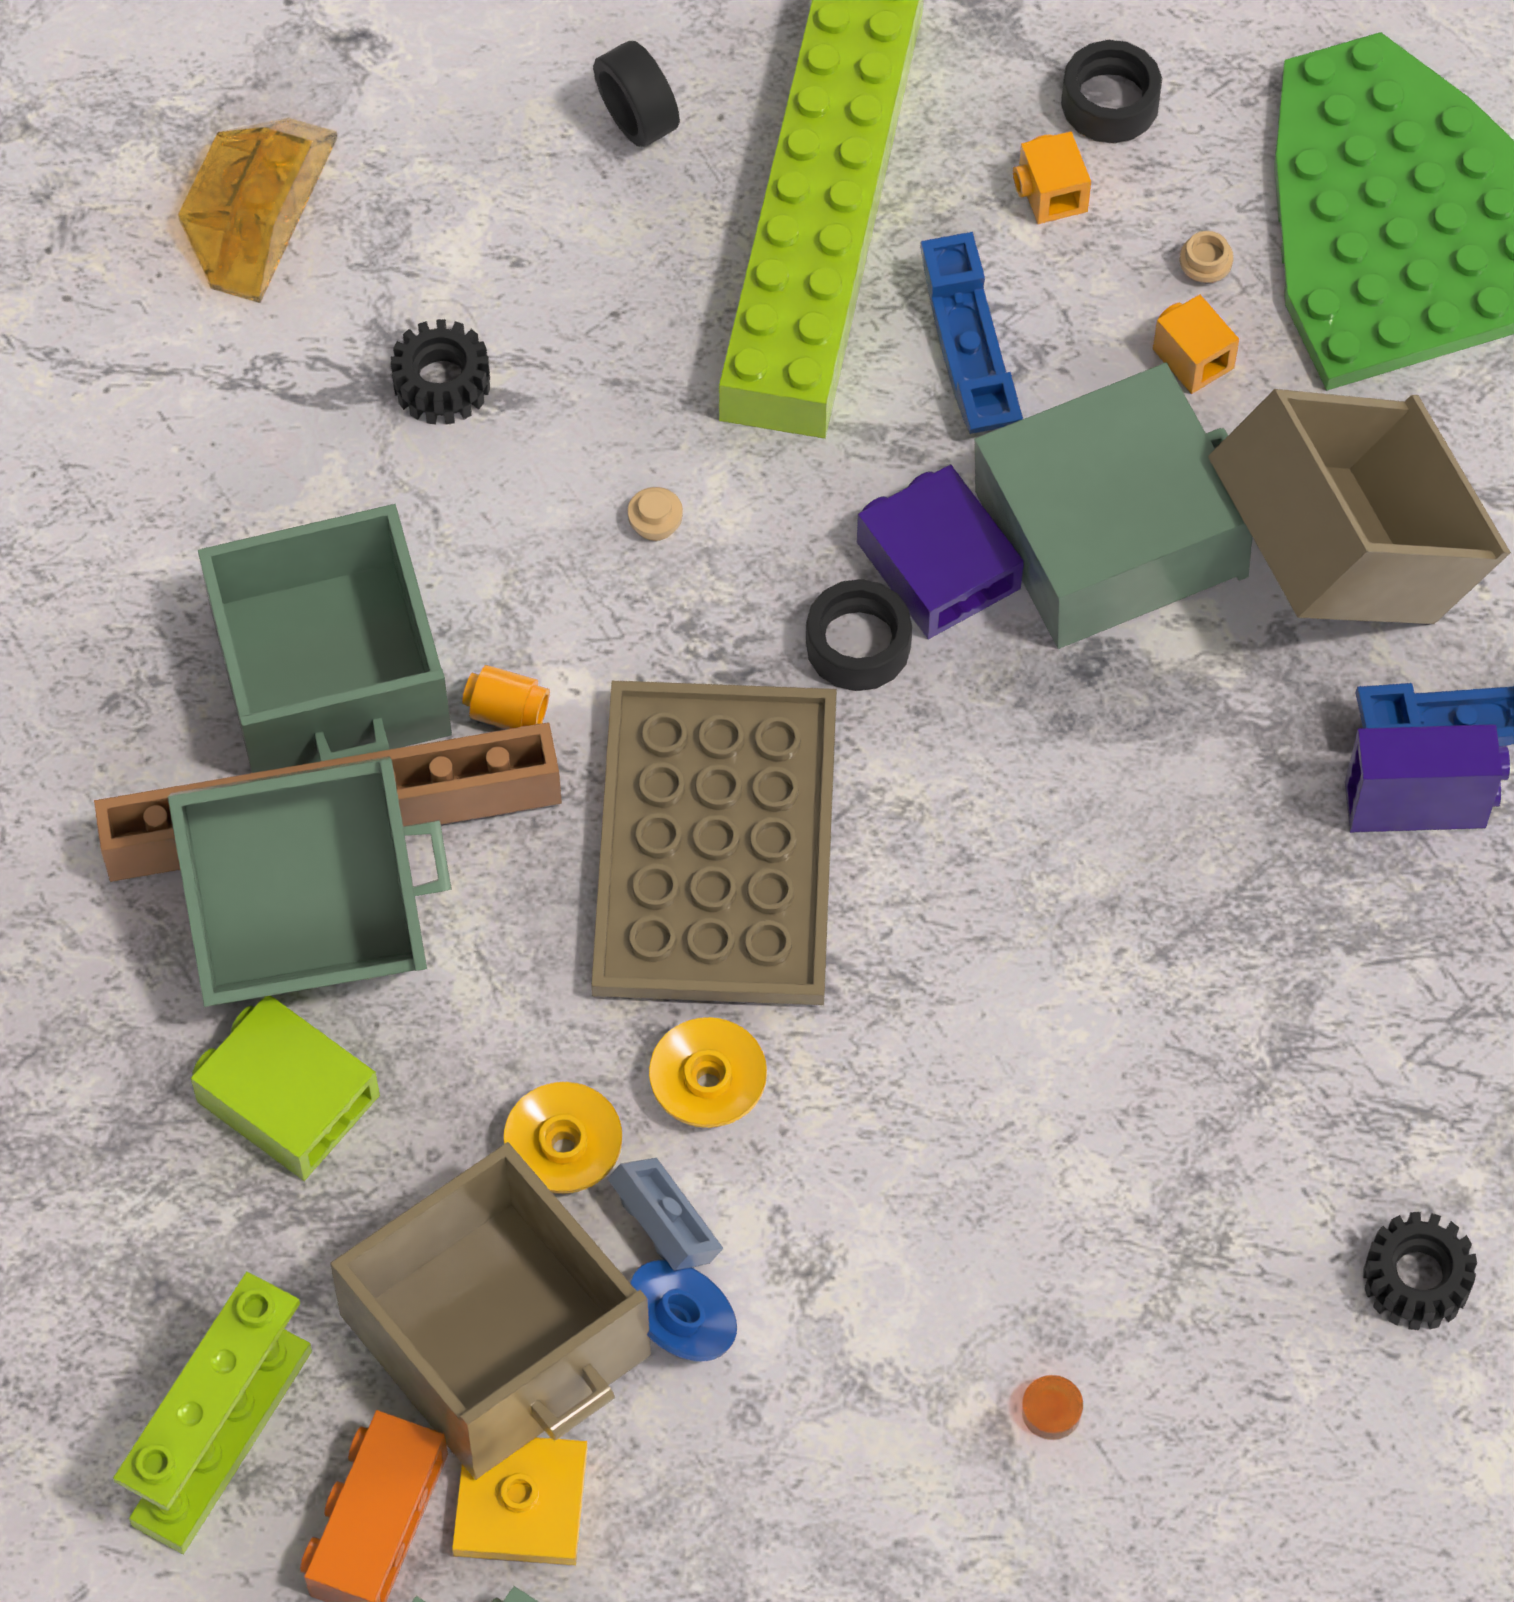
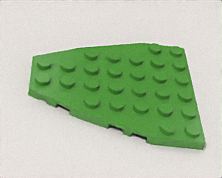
[1274,32,1514,391]

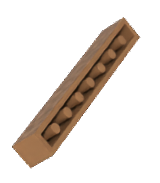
[94,722,562,882]

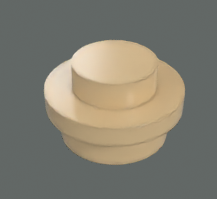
[1180,231,1234,283]
[628,487,683,541]

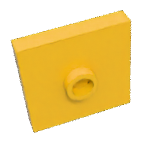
[452,1437,588,1565]

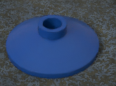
[629,1260,737,1361]

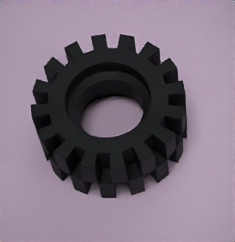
[391,319,491,425]
[1363,1212,1477,1330]

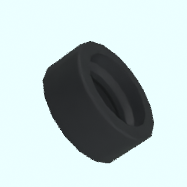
[1061,40,1162,143]
[593,41,680,147]
[806,579,912,691]

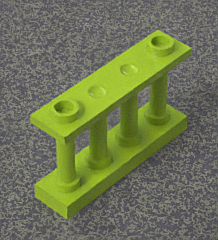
[113,1271,312,1555]

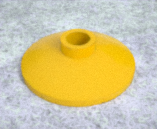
[649,1017,767,1128]
[504,1082,622,1194]

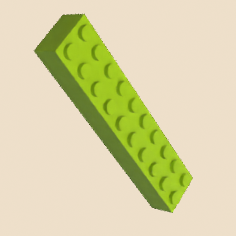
[719,0,924,439]

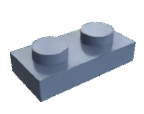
[607,1158,724,1271]

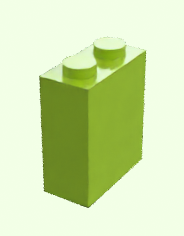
[190,995,380,1181]

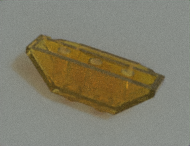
[178,118,338,303]

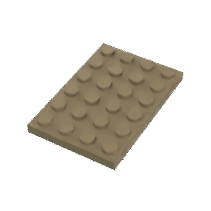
[591,680,837,1005]

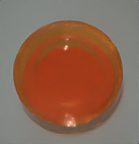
[1021,1375,1083,1440]

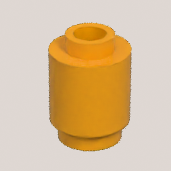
[462,665,550,729]

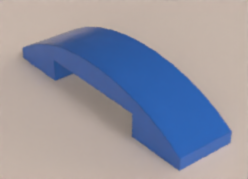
[920,231,1023,434]
[1355,683,1514,746]

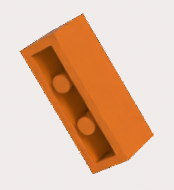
[300,1410,448,1602]

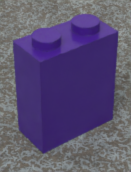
[857,464,1024,640]
[1345,724,1510,833]

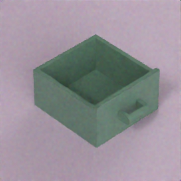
[974,362,1252,649]
[198,503,452,773]
[168,756,452,1007]

